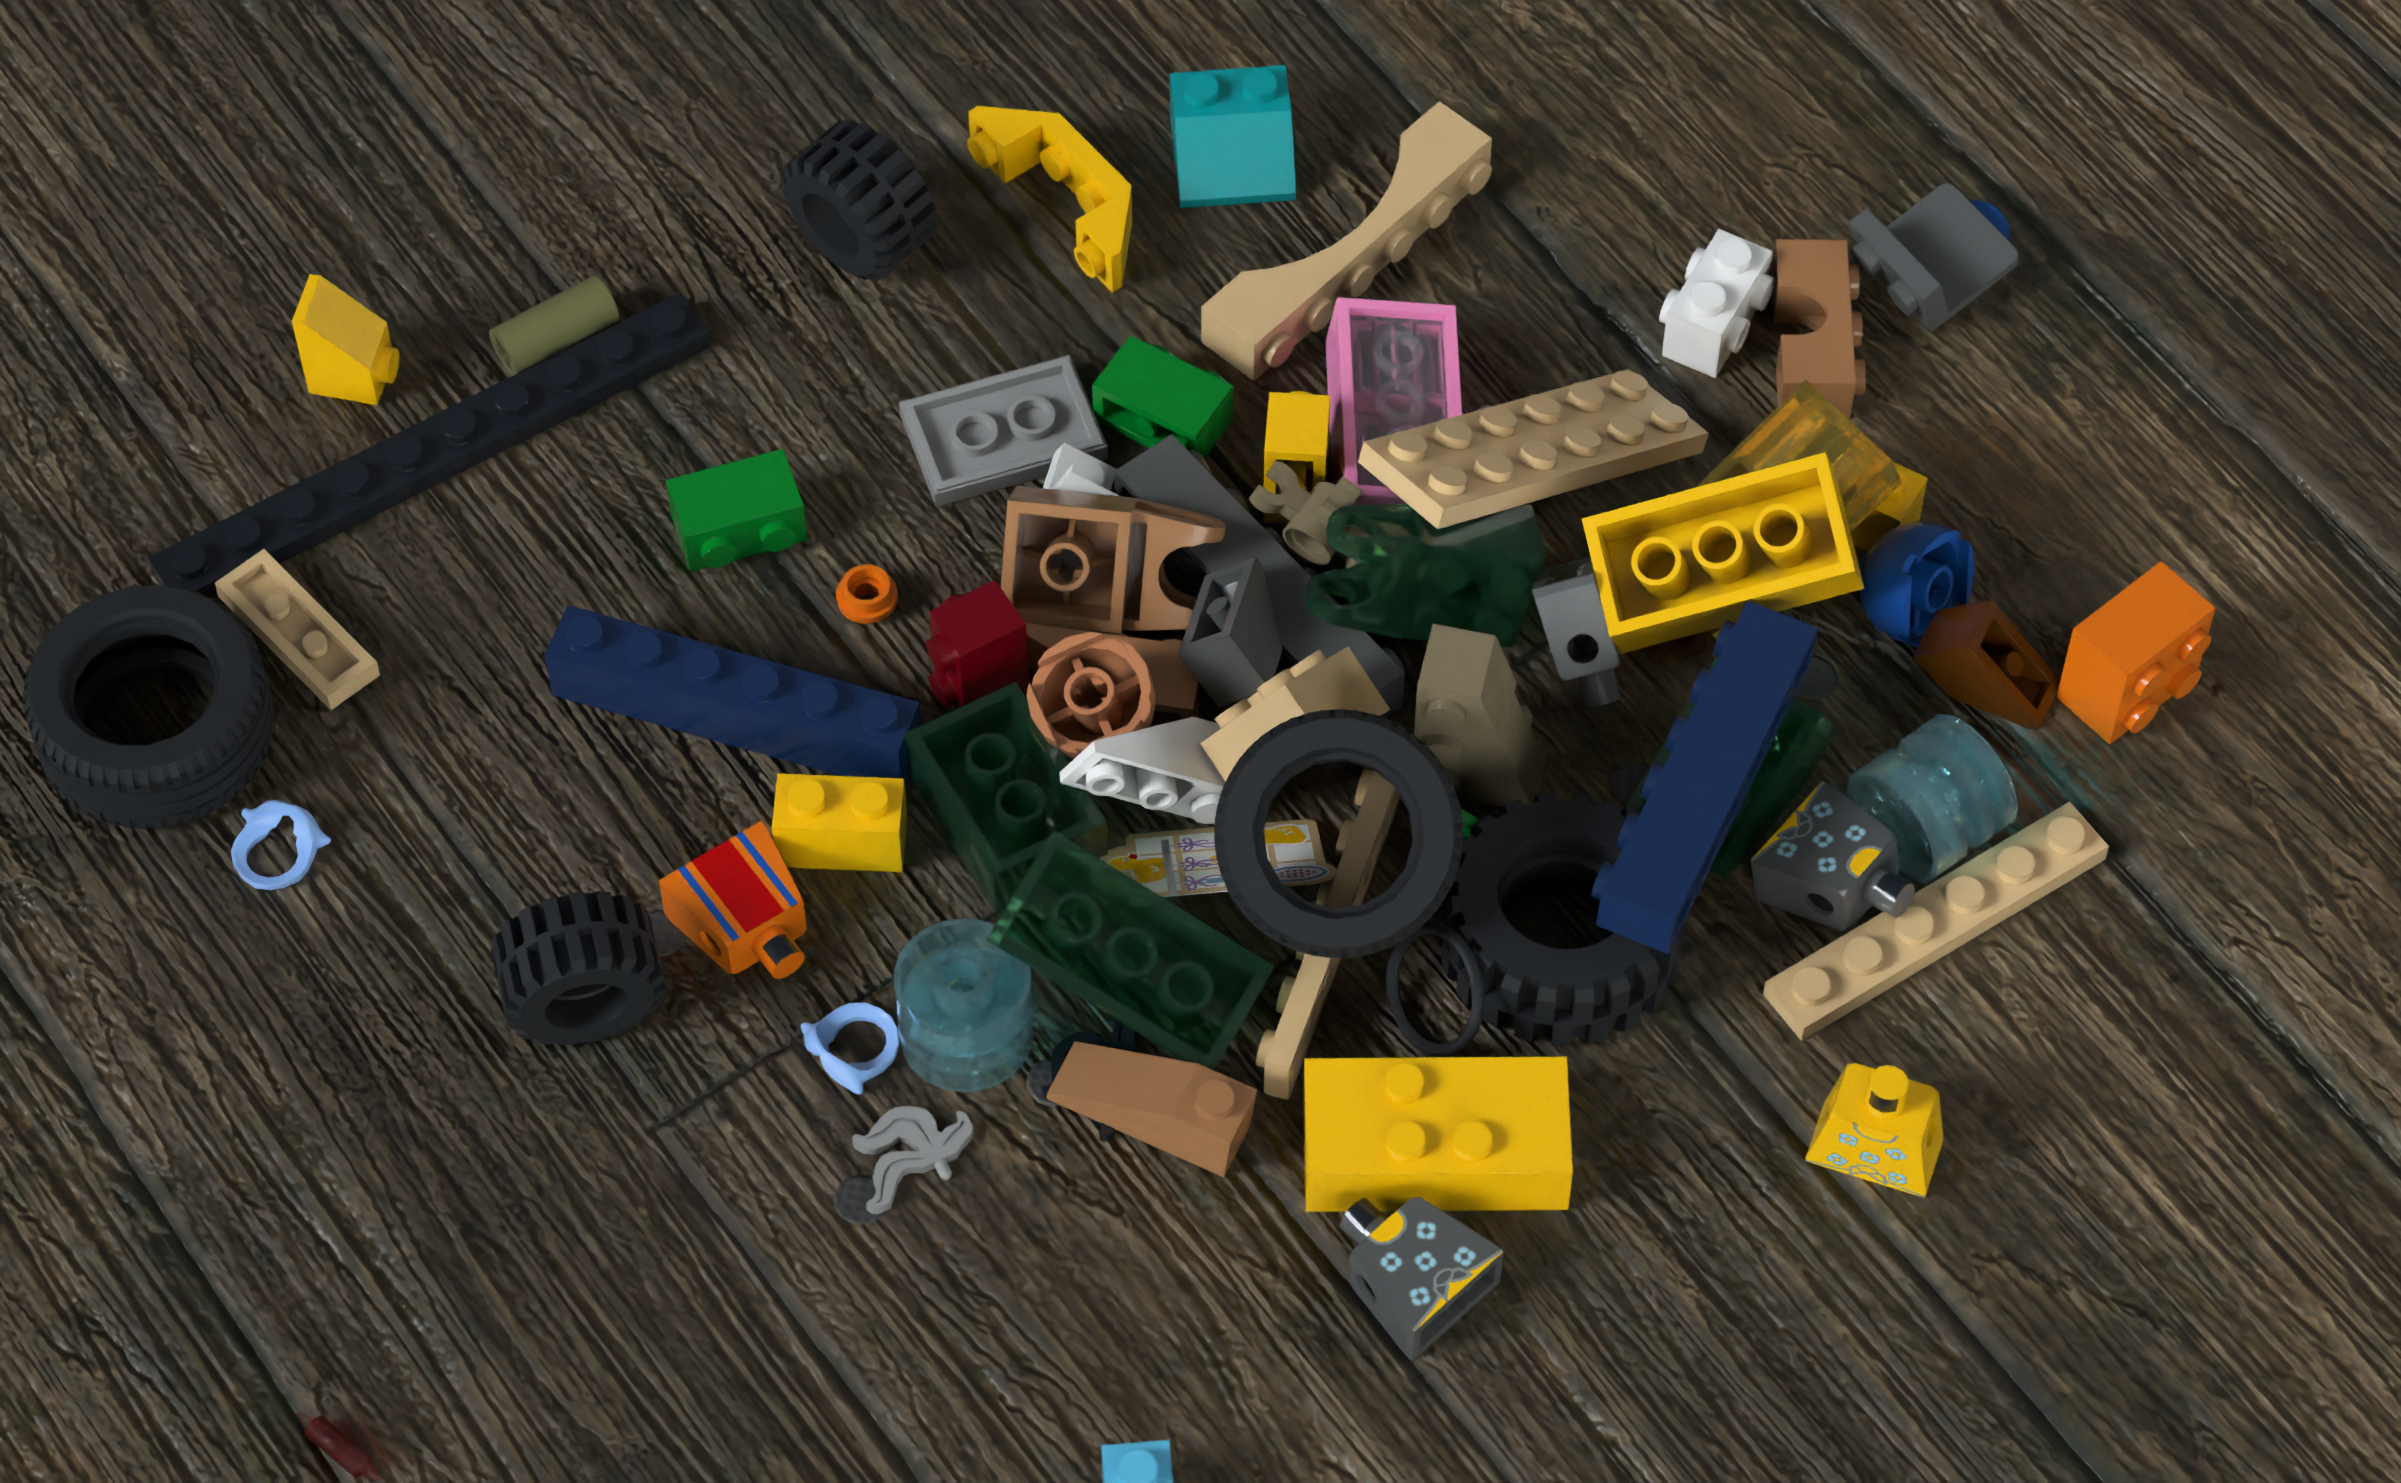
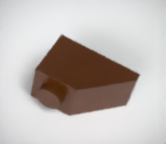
[1913,600,2061,729]

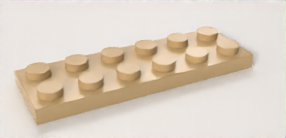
[1358,369,1709,529]

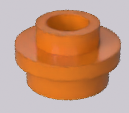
[836,564,898,624]

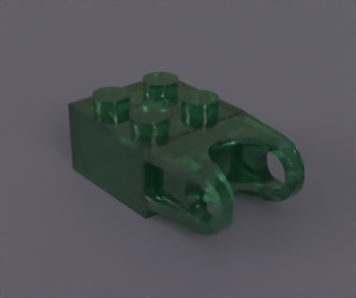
[1304,504,1546,648]

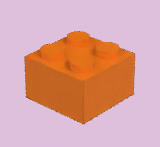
[2056,561,2216,745]

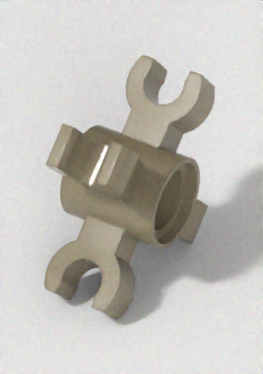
[1249,461,1396,585]

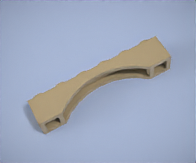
[1201,101,1492,381]

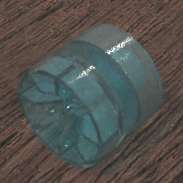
[894,918,1034,1092]

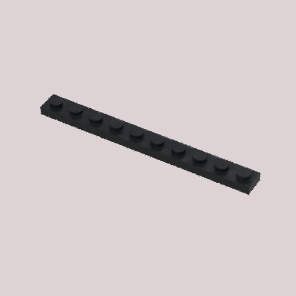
[148,292,711,598]

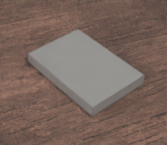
[899,355,1108,507]

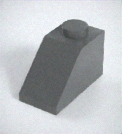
[1178,557,1283,708]

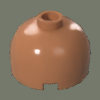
[1026,632,1156,760]

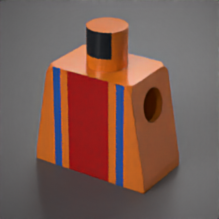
[659,821,807,979]

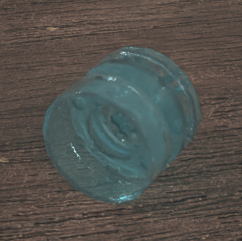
[1847,714,2018,884]

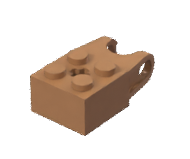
[1001,486,1226,634]

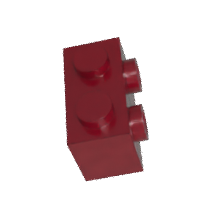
[926,580,1029,725]

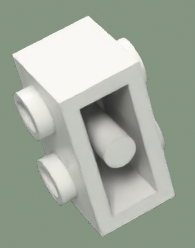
[1659,229,1776,378]

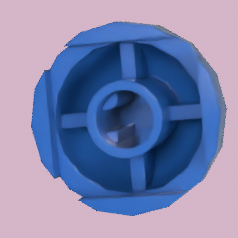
[1859,521,1975,647]

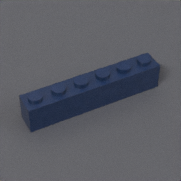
[1592,601,1818,954]
[544,605,923,784]

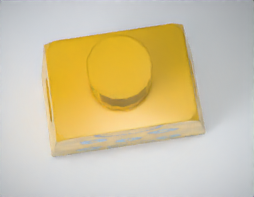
[1805,1063,1944,1198]

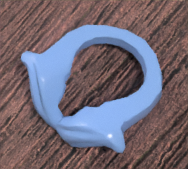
[231,799,331,890]
[800,1003,900,1095]

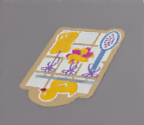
[1094,819,1337,899]

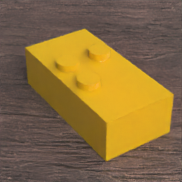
[1582,452,1865,653]
[1303,1057,1573,1212]

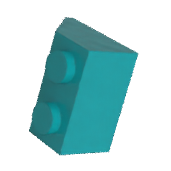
[1170,65,1296,208]

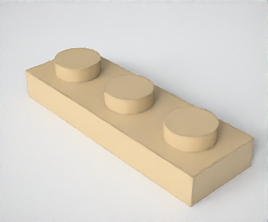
[215,549,380,710]

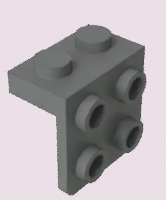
[1848,183,2019,333]

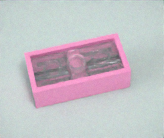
[1325,297,1462,544]

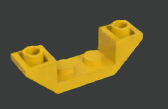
[967,106,1132,293]

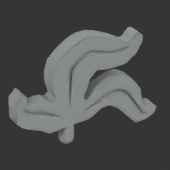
[852,1106,974,1214]

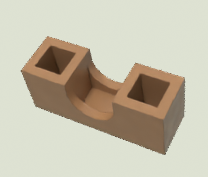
[1771,239,1866,419]

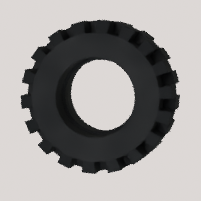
[781,119,937,282]
[491,891,666,1045]

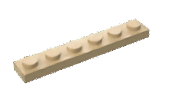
[1256,768,1401,1101]
[1763,802,2109,1041]

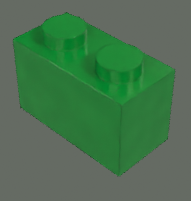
[1092,335,1233,459]
[666,449,807,572]

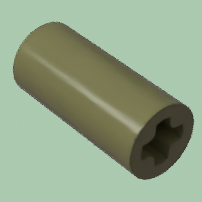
[489,275,620,376]

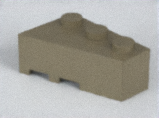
[1414,624,1548,806]

